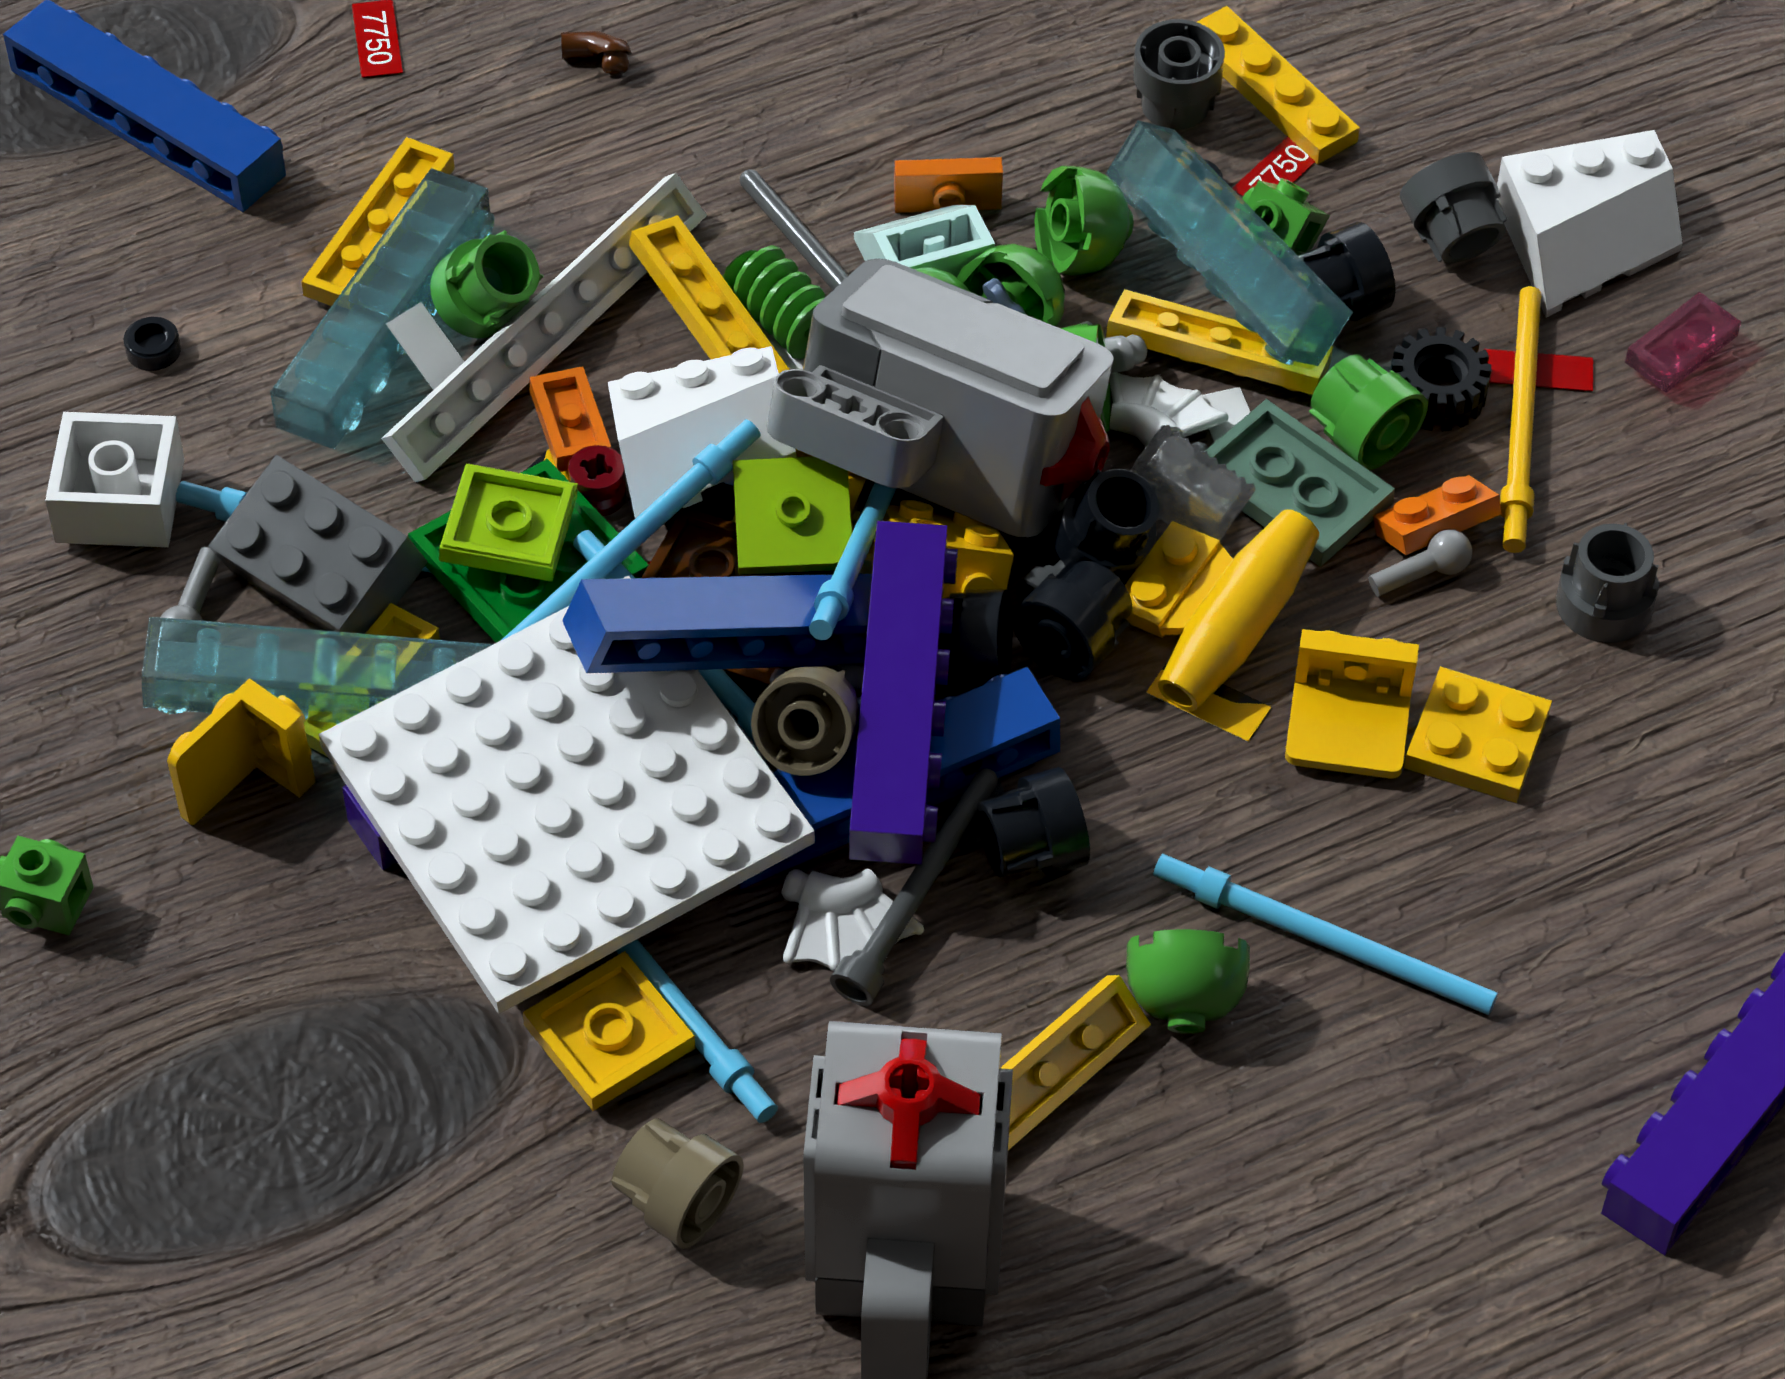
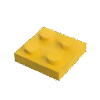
[1404,666,1552,803]
[523,951,695,1111]

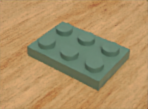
[1192,399,1395,567]

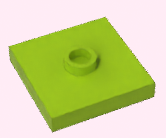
[733,457,852,575]
[439,463,578,582]

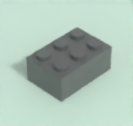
[208,455,428,649]

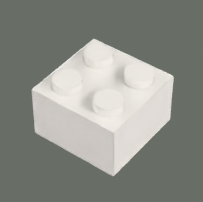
[45,412,184,547]

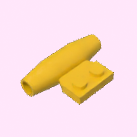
[1125,509,1319,711]

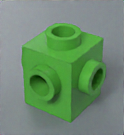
[1233,178,1330,260]
[0,836,94,935]

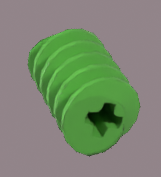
[723,245,825,360]

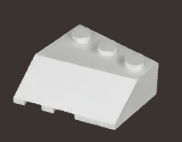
[1497,130,1682,318]
[608,346,797,519]

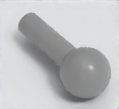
[1368,529,1472,597]
[158,547,221,649]

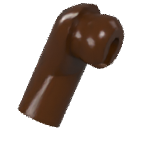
[561,31,632,74]

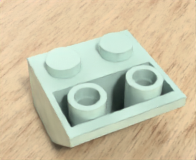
[854,205,995,278]

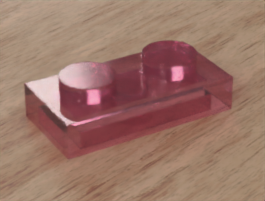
[1625,292,1741,393]

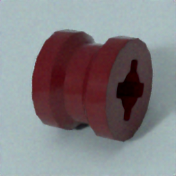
[568,445,626,516]

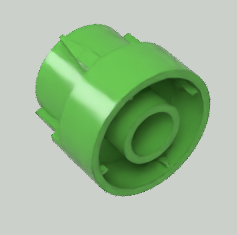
[430,230,543,339]
[1309,354,1428,470]

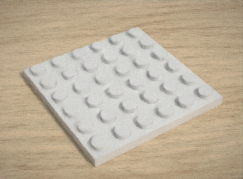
[319,575,815,1014]

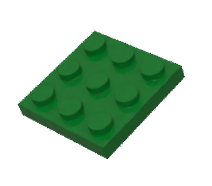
[408,459,649,643]

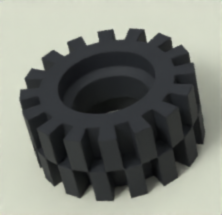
[1390,327,1491,432]

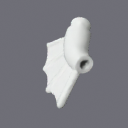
[1109,372,1229,463]
[781,868,924,971]

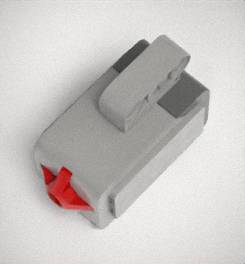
[767,258,1114,537]
[803,1021,1013,1379]

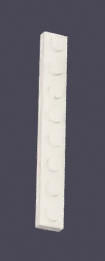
[381,173,707,482]

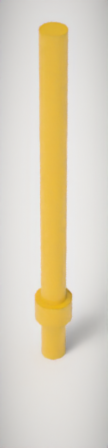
[1500,286,1541,553]

